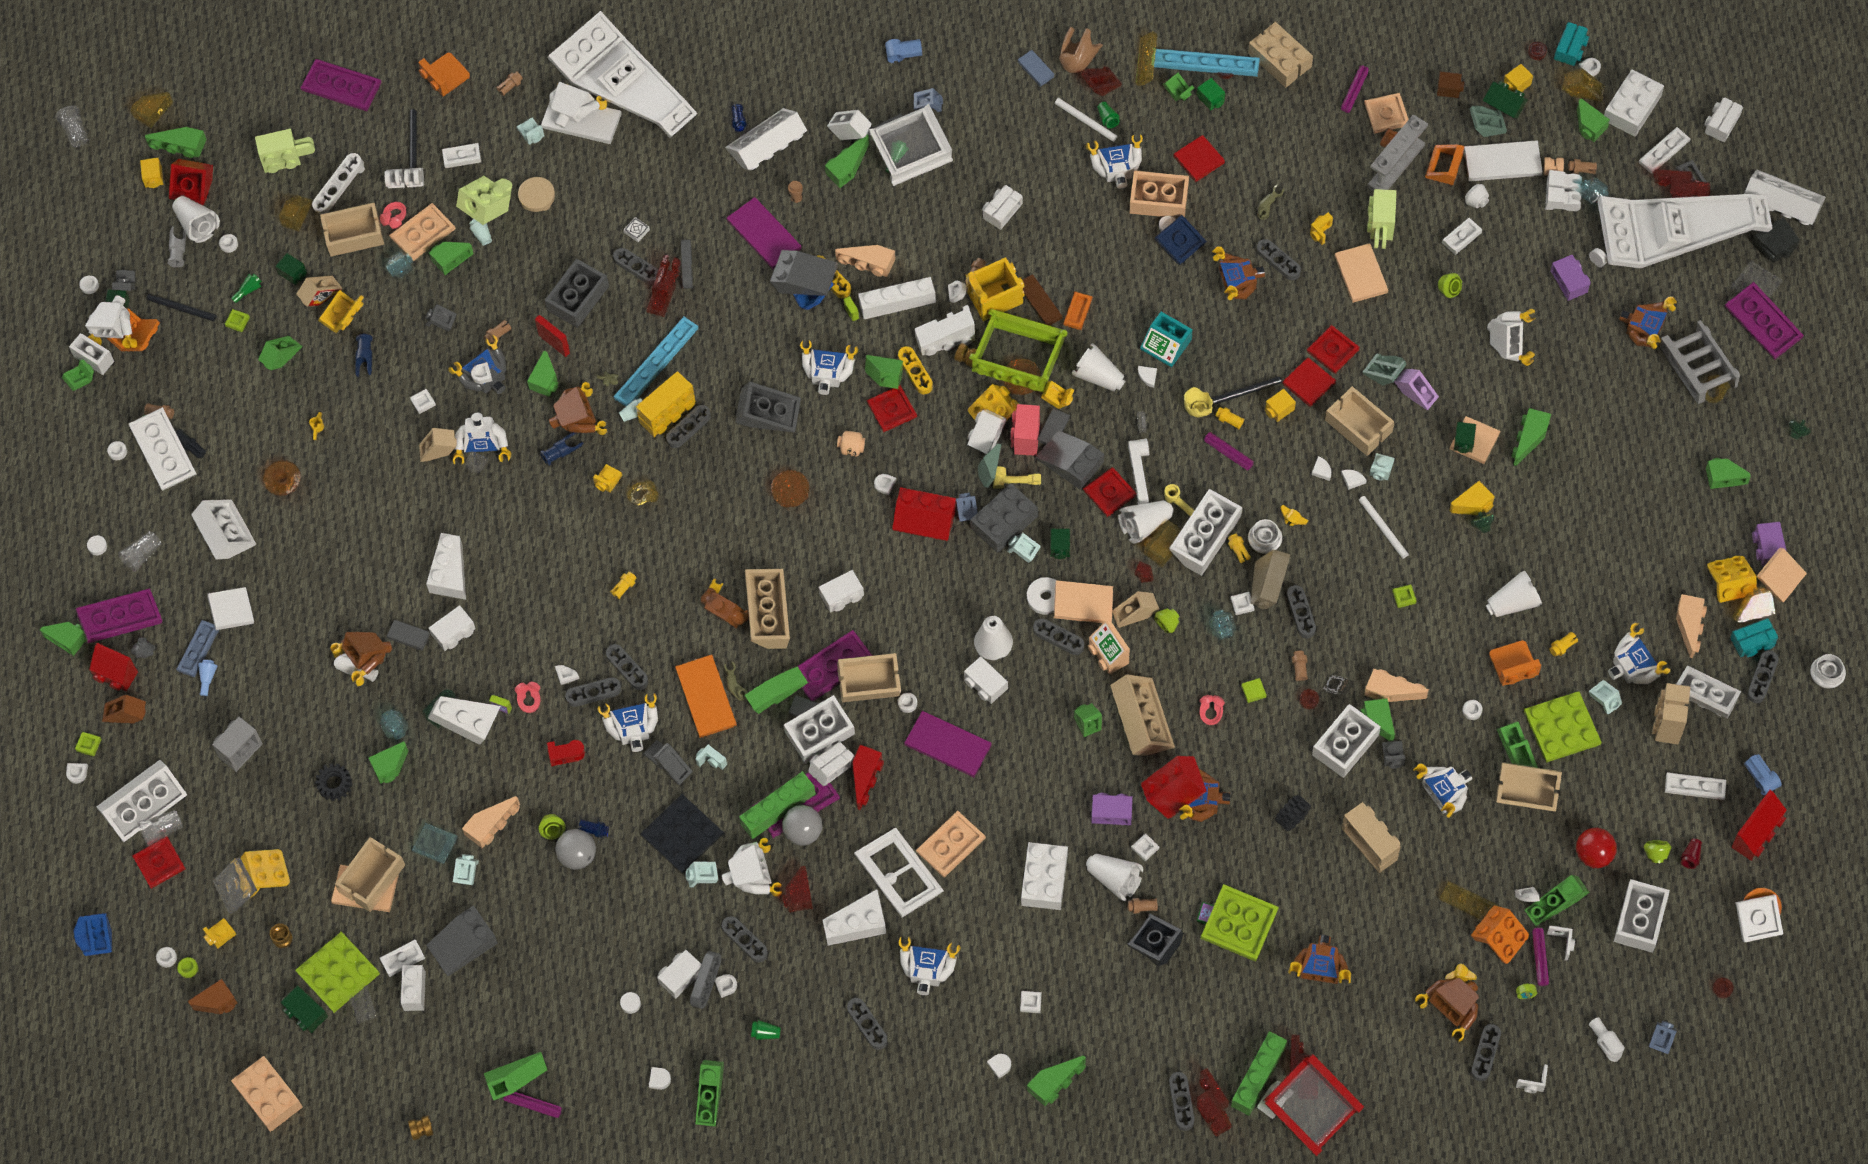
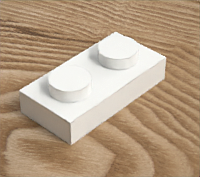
[442,143,481,168]
[1442,218,1482,255]
[380,940,425,977]

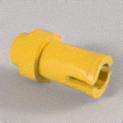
[1215,407,1245,429]
[1228,534,1251,563]
[610,571,636,599]
[1549,632,1578,657]

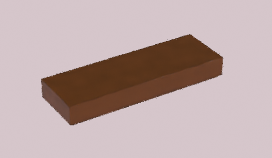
[1022,274,1062,326]

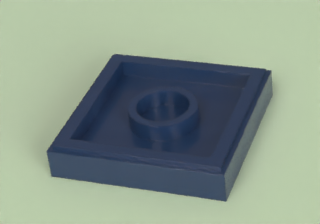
[1155,215,1207,266]

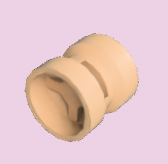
[1543,157,1564,176]

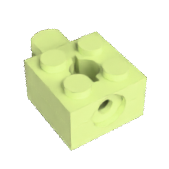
[255,129,315,173]
[456,176,512,225]
[1367,189,1396,249]

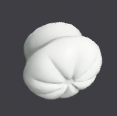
[1248,519,1282,554]
[1810,654,1846,689]

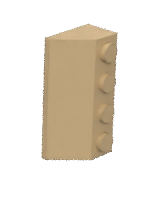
[745,569,790,649]
[1110,675,1175,756]

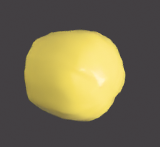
[1184,387,1213,418]

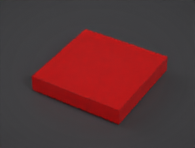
[1173,135,1225,182]
[535,315,570,357]
[1307,325,1360,374]
[1283,357,1336,407]
[867,385,917,433]
[1083,467,1137,517]
[132,836,186,889]

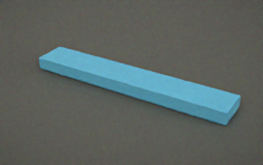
[1149,48,1260,77]
[614,316,699,407]

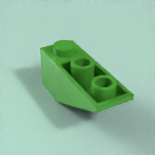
[145,127,207,158]
[825,134,869,188]
[1511,408,1551,465]
[1525,875,1590,926]
[484,1052,547,1101]
[1027,1056,1086,1106]
[696,1060,724,1126]

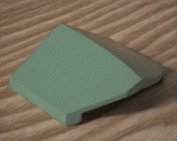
[1470,105,1507,137]
[1363,354,1407,386]
[978,444,1001,488]

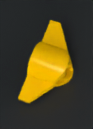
[309,412,324,440]
[1280,505,1308,526]
[1445,964,1477,983]

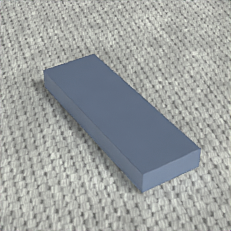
[177,620,219,678]

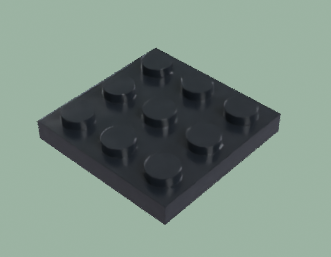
[640,794,724,874]

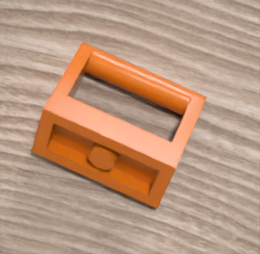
[1425,144,1464,185]

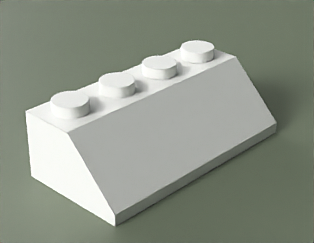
[725,108,807,170]
[1744,170,1826,225]
[1170,489,1242,576]
[96,760,187,842]

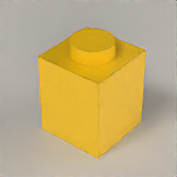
[1504,64,1533,92]
[140,158,164,188]
[1265,389,1296,422]

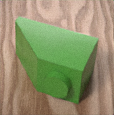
[1577,99,1610,142]
[429,242,474,275]
[258,336,302,370]
[527,351,558,397]
[865,355,903,389]
[1706,458,1751,489]
[40,622,86,656]
[1361,698,1395,741]
[1074,703,1102,737]
[369,742,408,784]

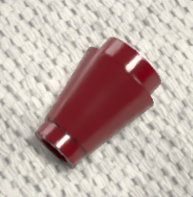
[1680,838,1702,869]

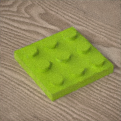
[1524,691,1602,763]
[1200,884,1279,962]
[295,932,380,1013]

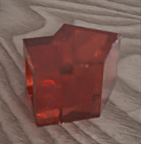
[1135,561,1153,583]

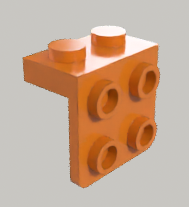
[418,53,470,97]
[106,308,160,351]
[1489,640,1541,686]
[1471,905,1529,964]

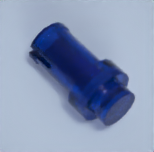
[731,104,746,132]
[578,819,609,838]

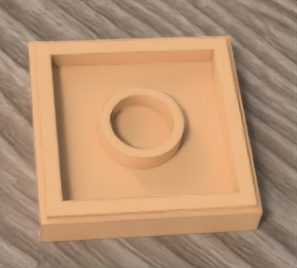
[1364,93,1409,134]
[1450,416,1500,464]
[1756,548,1807,602]

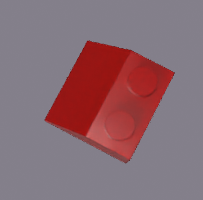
[169,159,213,205]
[89,643,138,692]

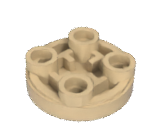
[518,177,555,212]

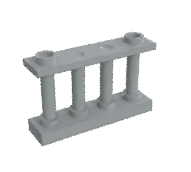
[1368,115,1428,191]
[1660,320,1740,404]

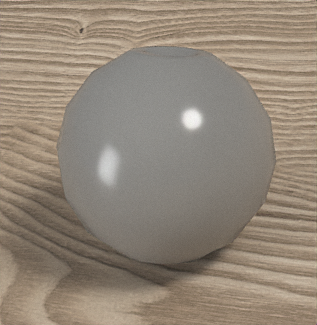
[782,805,823,846]
[555,829,596,870]

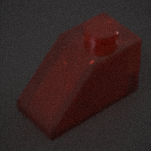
[782,866,813,913]

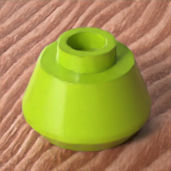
[1438,273,1462,298]
[1154,608,1179,633]
[539,814,566,840]
[1644,840,1671,863]

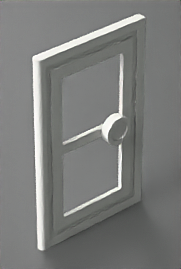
[854,828,944,917]

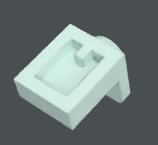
[517,118,544,145]
[1370,453,1395,481]
[1007,533,1041,563]
[1589,680,1622,714]
[695,745,727,770]
[453,854,479,885]
[686,862,718,887]

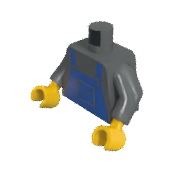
[449,335,506,394]

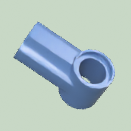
[885,39,922,63]
[1744,754,1782,795]

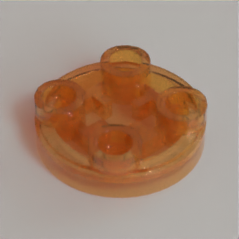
[1003,359,1040,395]
[771,470,809,508]

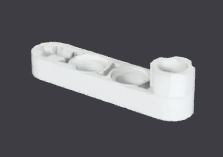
[312,153,365,214]
[1128,439,1149,505]

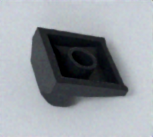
[1128,914,1184,966]

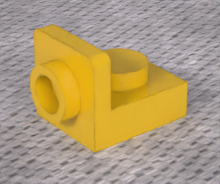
[593,464,622,493]
[203,918,236,949]

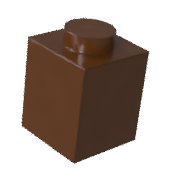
[1437,71,1465,98]

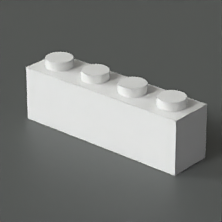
[858,277,936,319]

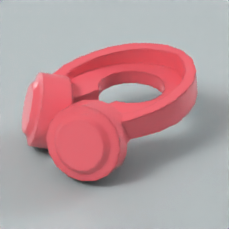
[380,202,406,229]
[515,682,541,713]
[1200,695,1225,725]

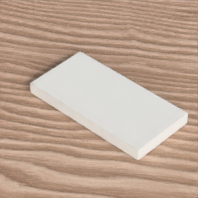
[541,102,622,144]
[1464,141,1543,181]
[129,407,197,491]

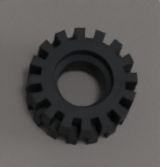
[315,763,353,801]
[1275,795,1311,831]

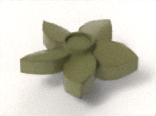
[597,371,618,386]

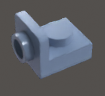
[914,88,943,112]
[956,493,978,521]
[1649,1021,1677,1054]

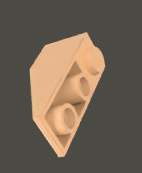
[835,245,895,277]
[1676,594,1707,658]
[1364,669,1429,702]
[462,796,520,848]

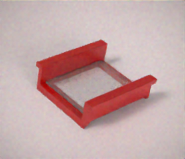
[1263,1054,1364,1156]

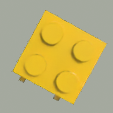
[966,257,1025,321]

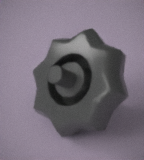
[131,637,156,658]

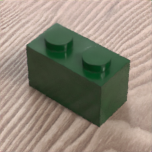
[1483,80,1528,119]
[280,985,328,1033]

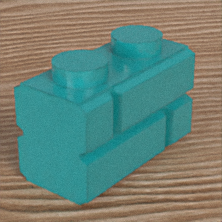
[1554,22,1590,66]
[1730,618,1778,657]

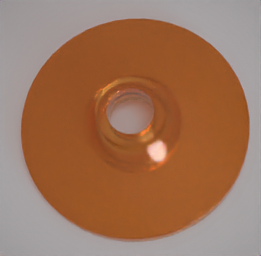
[263,461,301,496]

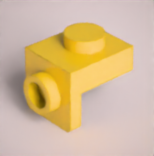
[1310,212,1333,245]
[1041,381,1074,409]

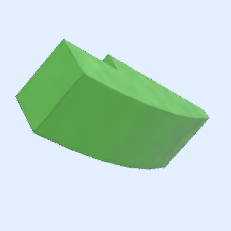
[745,667,808,714]
[1497,722,1538,768]

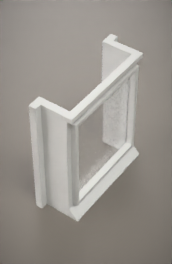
[868,104,953,186]

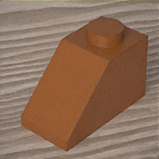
[102,694,146,723]
[188,979,237,1014]

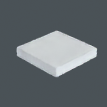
[208,587,254,630]
[1735,894,1783,942]

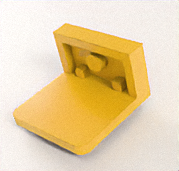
[318,290,364,333]
[968,384,1019,421]
[1707,556,1757,603]
[236,849,290,898]

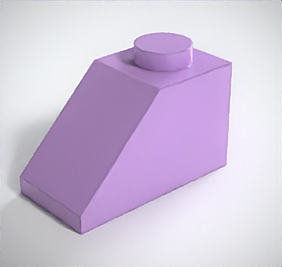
[1394,369,1439,410]

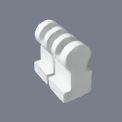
[385,168,424,188]
[1545,170,1582,211]

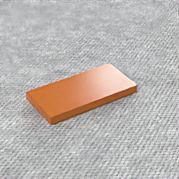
[675,655,737,738]

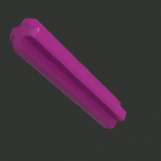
[1341,65,1369,113]
[1204,432,1254,470]
[1532,928,1549,986]
[503,1092,562,1118]

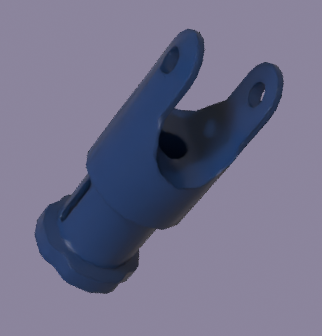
[355,334,373,377]
[540,432,584,466]

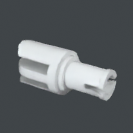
[334,653,378,682]
[1589,1017,1625,1062]

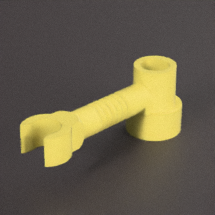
[993,467,1041,488]
[1164,484,1195,517]

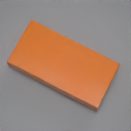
[1064,292,1093,330]

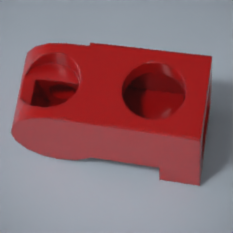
[547,740,585,766]

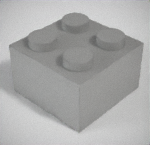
[212,717,262,772]

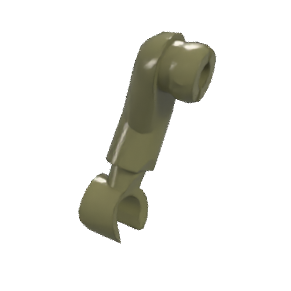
[1257,184,1284,220]
[724,661,748,701]

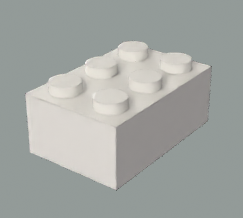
[1604,70,1664,137]
[784,695,855,763]
[1312,704,1381,778]
[1021,842,1068,910]
[1613,879,1670,953]

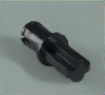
[175,429,206,459]

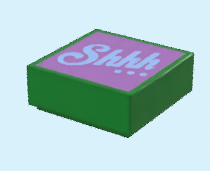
[1197,902,1214,924]

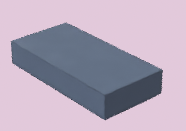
[1018,50,1054,87]

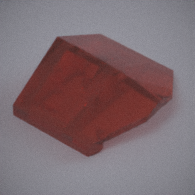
[1080,67,1122,97]

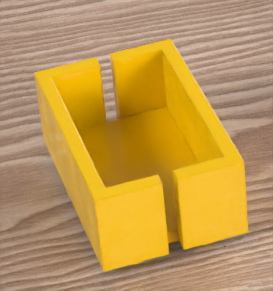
[636,371,696,437]

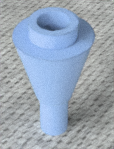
[198,660,217,696]

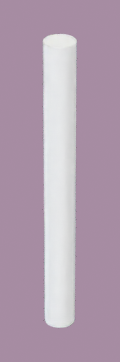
[1055,98,1117,142]
[1359,496,1409,559]

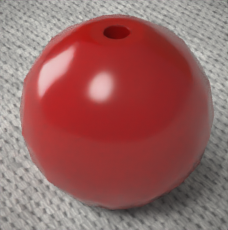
[1576,827,1617,869]

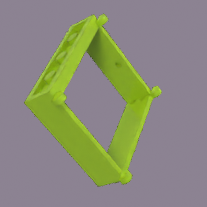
[969,309,1068,392]

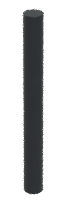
[409,109,417,168]
[147,293,217,322]
[1211,376,1282,405]

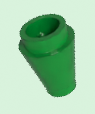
[1097,102,1120,129]
[751,1020,781,1040]

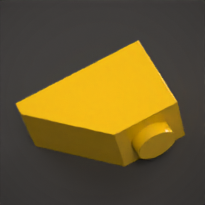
[1449,481,1495,515]

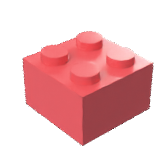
[1011,404,1040,456]

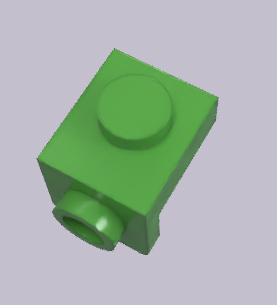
[1163,73,1194,101]
[62,359,94,391]

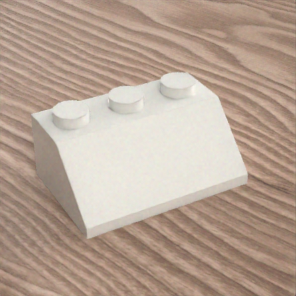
[191,500,256,559]
[1676,666,1741,719]

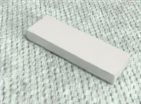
[1639,127,1690,174]
[1665,773,1726,800]

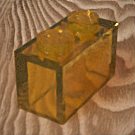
[1144,520,1181,567]

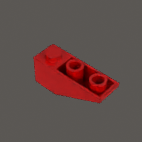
[853,745,884,810]

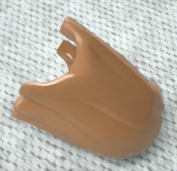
[1059,27,1103,73]

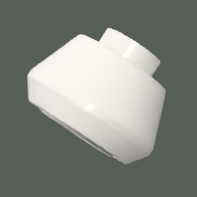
[1465,184,1489,208]

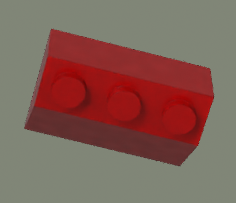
[892,487,957,541]
[1141,756,1207,819]
[1731,790,1787,861]

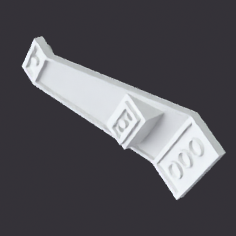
[547,11,698,138]
[1597,194,1772,268]

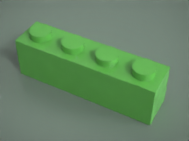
[739,771,816,839]
[1231,1031,1287,1116]

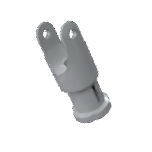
[168,226,186,267]

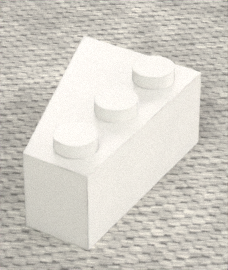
[915,305,975,356]
[427,533,466,600]
[428,696,501,744]
[823,890,886,946]

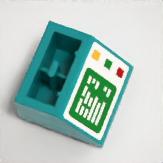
[1140,311,1193,368]

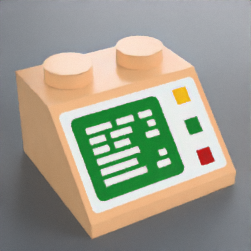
[1088,619,1130,675]

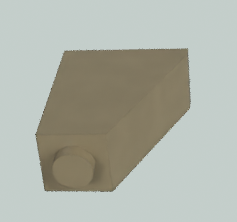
[1251,549,1290,609]

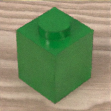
[1197,78,1225,111]

